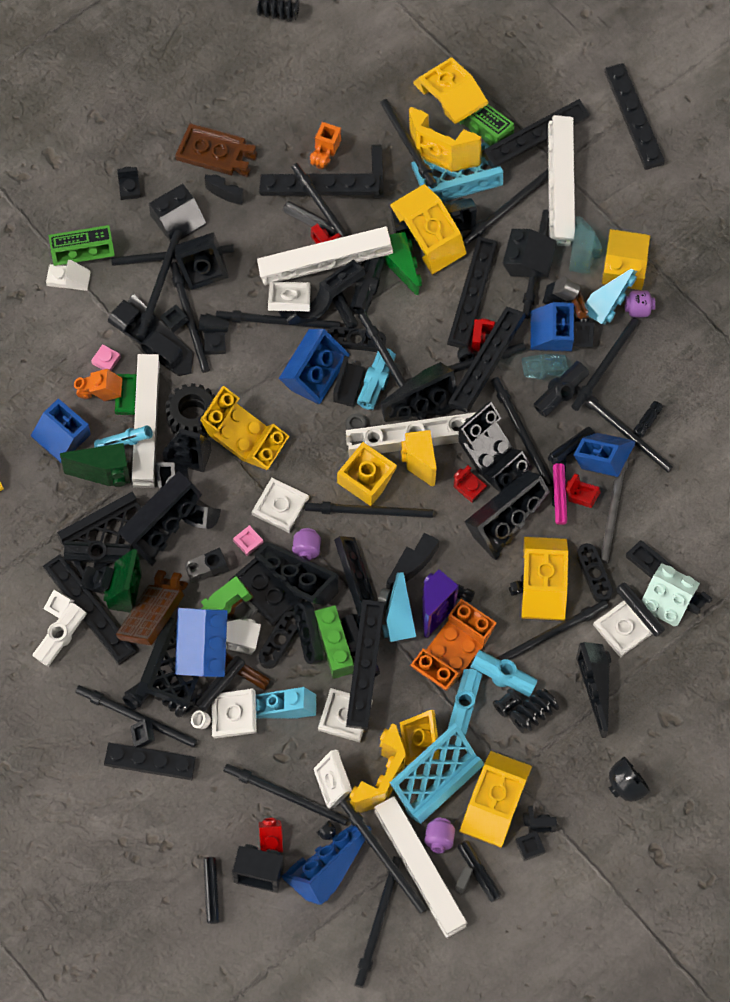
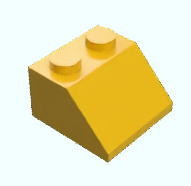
[401,430,437,486]
[337,442,397,506]

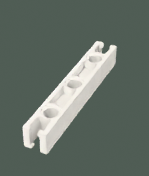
[548,115,575,246]
[257,226,393,286]
[132,354,160,488]
[346,412,476,458]
[375,797,467,938]

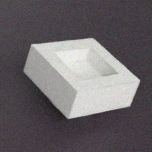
[44,590,74,618]

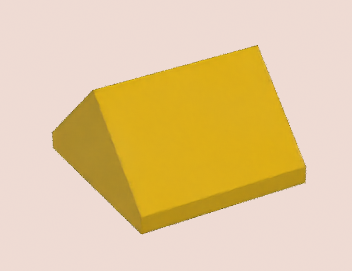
[399,710,440,765]

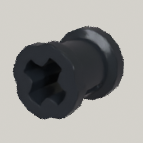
[493,688,522,717]

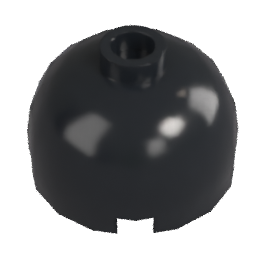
[608,756,651,802]

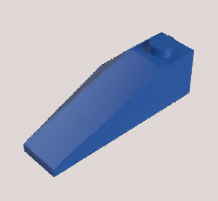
[282,825,371,905]

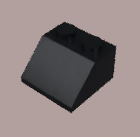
[149,183,206,241]
[503,229,557,277]
[175,232,229,291]

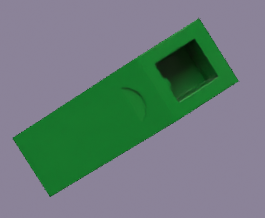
[384,232,422,295]

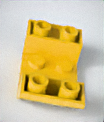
[413,57,488,124]
[409,107,481,172]
[390,184,467,275]
[200,386,289,470]
[521,537,568,621]
[349,723,406,813]
[460,751,532,848]

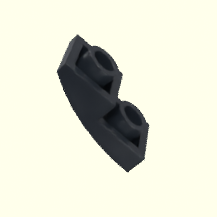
[205,174,244,205]

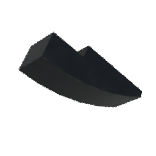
[386,533,439,590]

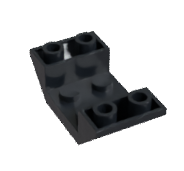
[458,401,532,492]

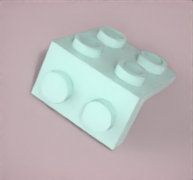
[642,563,700,626]

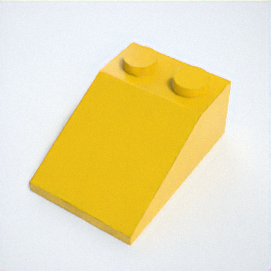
[601,229,650,290]

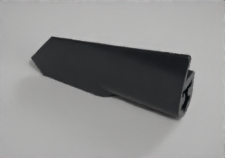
[108,294,192,376]

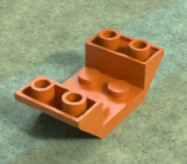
[410,599,497,691]

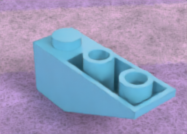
[586,269,637,325]
[256,687,316,718]

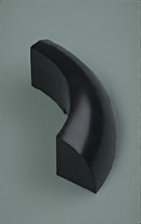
[156,462,221,529]

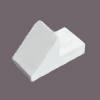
[46,260,91,291]

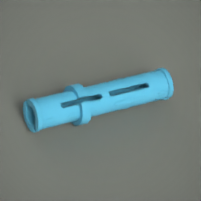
[94,425,153,447]

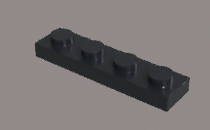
[334,536,375,617]
[104,742,196,780]

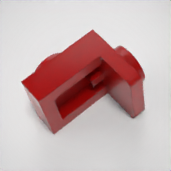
[566,474,601,508]
[259,818,283,852]

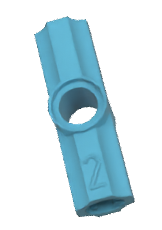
[357,348,396,410]
[471,650,538,697]
[447,669,482,737]

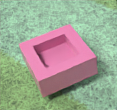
[91,344,121,371]
[233,525,264,556]

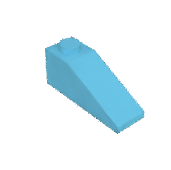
[382,572,416,642]

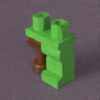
[201,576,254,618]

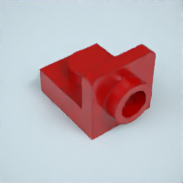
[311,224,341,244]
[472,318,495,351]
[453,465,487,503]

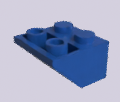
[530,302,574,351]
[31,398,91,463]
[574,433,635,477]

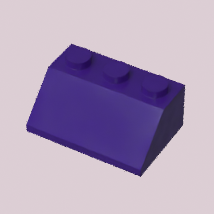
[422,569,459,638]

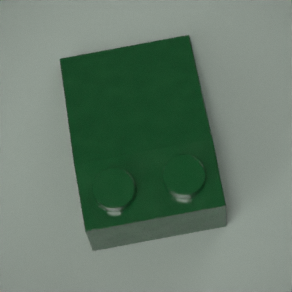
[60,443,130,487]
[104,549,142,613]

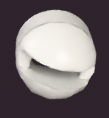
[191,711,211,729]

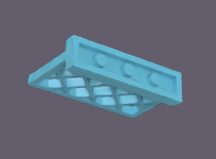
[411,142,503,201]
[390,723,484,824]

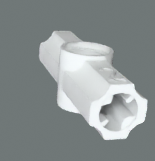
[32,602,87,667]

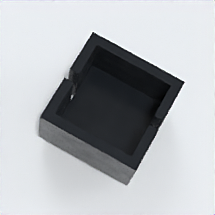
[232,844,284,893]

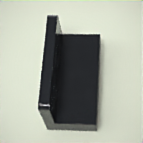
[333,356,365,407]

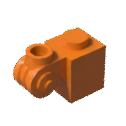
[310,122,341,169]
[74,369,122,401]

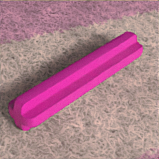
[553,463,567,525]

